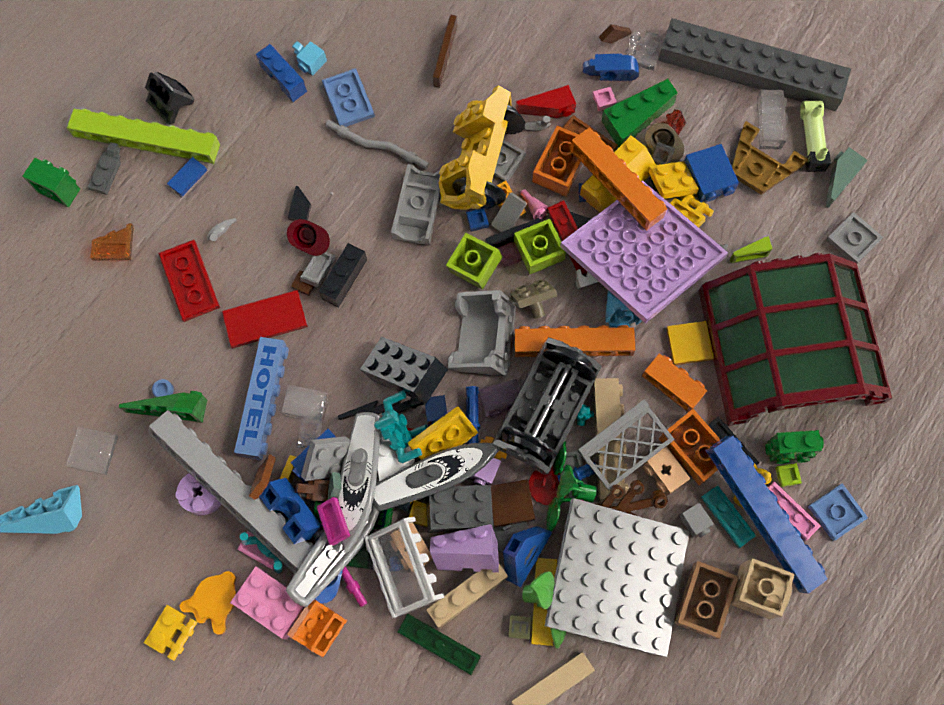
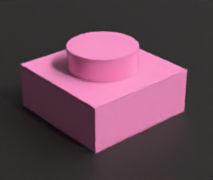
[592,87,617,111]

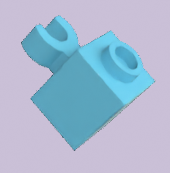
[292,41,327,76]

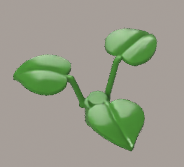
[522,571,567,649]

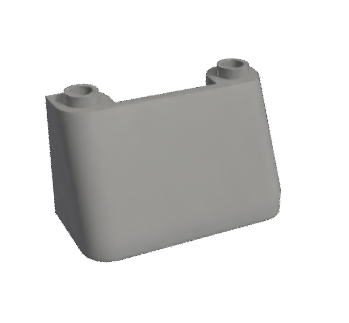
[448,290,516,376]

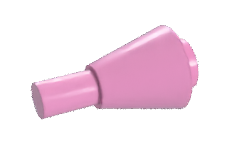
[520,189,548,219]

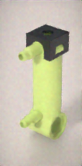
[800,101,831,172]

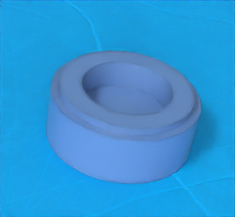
[152,379,174,397]

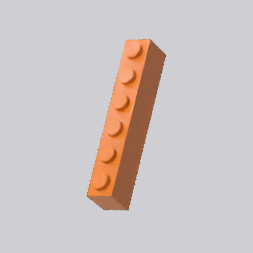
[570,127,667,231]
[514,325,635,357]

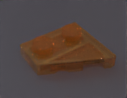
[90,223,134,261]

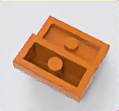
[287,599,347,657]

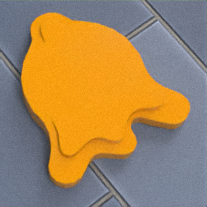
[180,571,236,635]

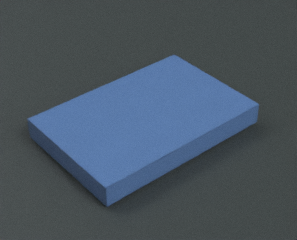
[322,68,375,127]

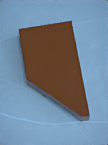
[599,24,632,44]

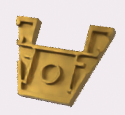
[732,121,809,195]

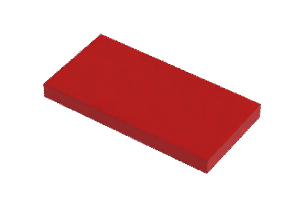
[158,239,221,322]
[222,290,308,349]

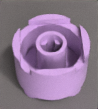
[176,473,221,516]

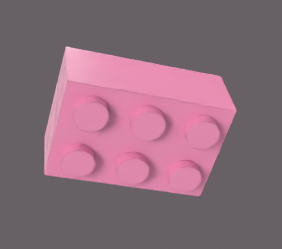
[230,566,305,640]

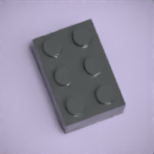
[426,485,493,533]

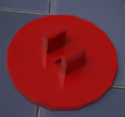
[529,465,566,505]

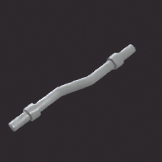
[325,120,429,169]

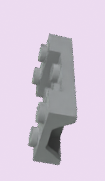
[391,164,441,245]

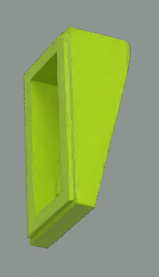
[730,236,773,263]

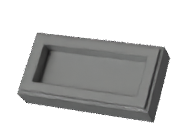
[491,193,527,232]
[300,252,335,287]

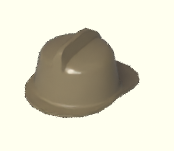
[645,123,685,163]

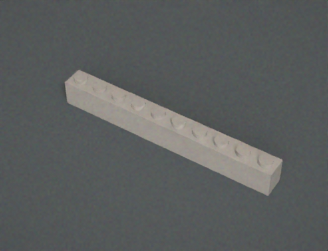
[148,410,314,574]

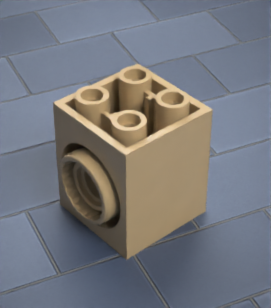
[730,558,795,619]

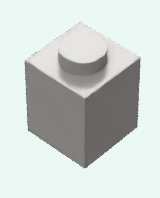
[679,503,713,538]

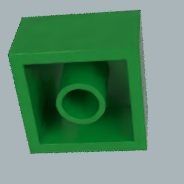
[22,157,80,207]

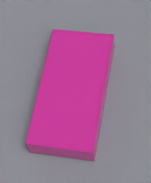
[317,497,351,546]

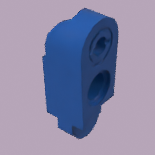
[583,53,639,81]

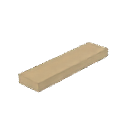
[512,652,595,705]

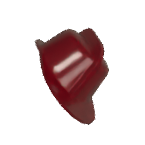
[287,219,330,256]

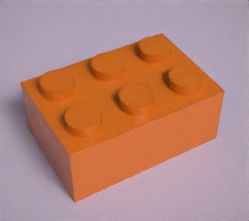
[532,126,583,197]
[659,409,721,486]

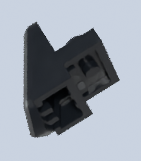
[145,72,194,124]

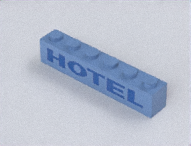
[234,337,289,460]

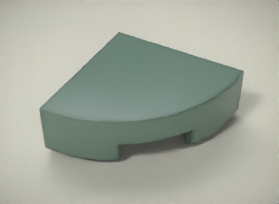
[328,472,342,500]

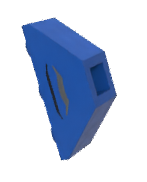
[503,526,552,588]

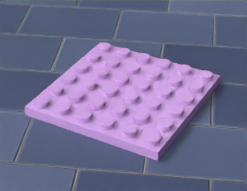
[560,181,728,324]

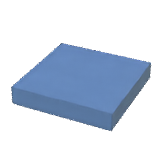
[807,483,868,541]

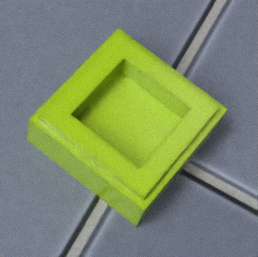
[775,463,802,487]

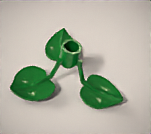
[546,441,596,535]

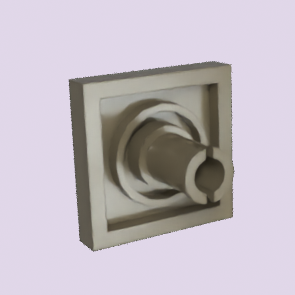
[510,280,557,319]

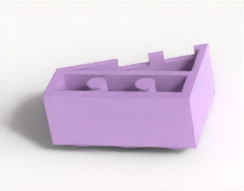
[430,524,499,573]

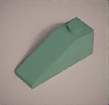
[826,147,868,208]

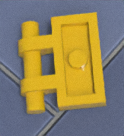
[670,195,714,228]
[144,605,197,661]

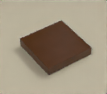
[491,479,535,528]

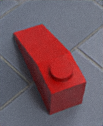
[516,85,576,118]

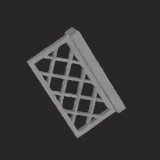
[577,399,675,490]

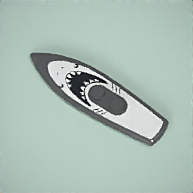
[372,443,501,511]

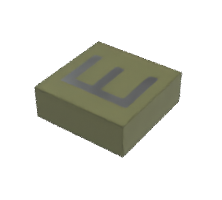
[508,615,532,640]

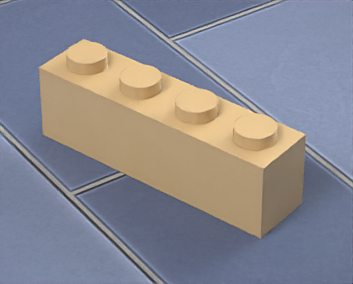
[426,564,508,629]

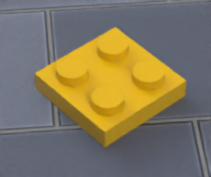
[648,161,699,199]

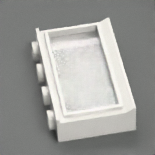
[364,517,444,618]

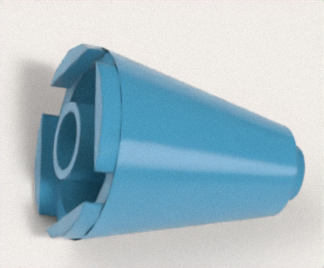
[605,290,642,328]

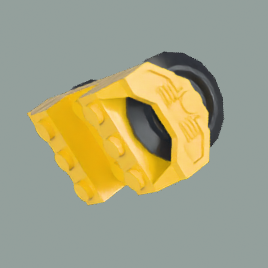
[438,85,525,210]

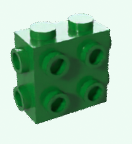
[765,430,824,464]

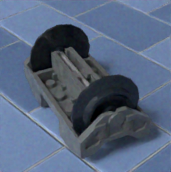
[492,337,602,475]

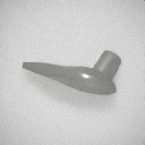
[525,116,551,131]
[207,218,237,241]

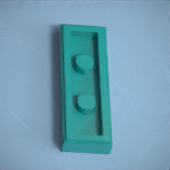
[700,485,756,549]

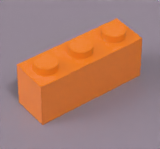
[642,353,708,412]

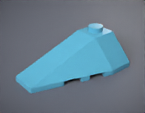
[0,485,82,534]

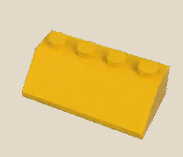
[580,136,656,212]

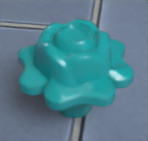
[576,404,594,426]

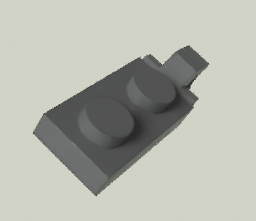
[88,142,121,195]

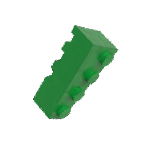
[601,79,678,148]

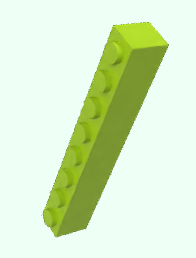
[67,108,220,164]

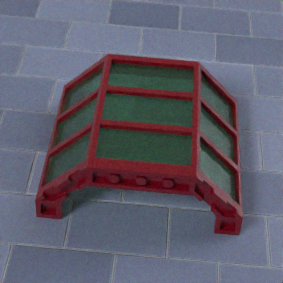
[698,253,892,426]

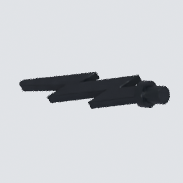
[338,397,424,420]

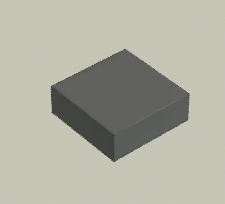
[652,142,675,165]

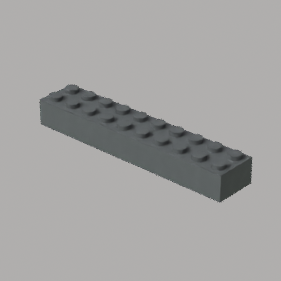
[658,18,851,111]

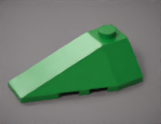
[119,391,207,423]

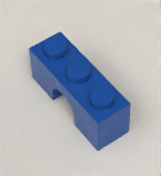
[256,44,307,102]
[259,478,322,545]

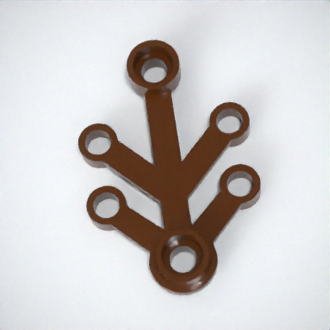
[596,480,668,518]

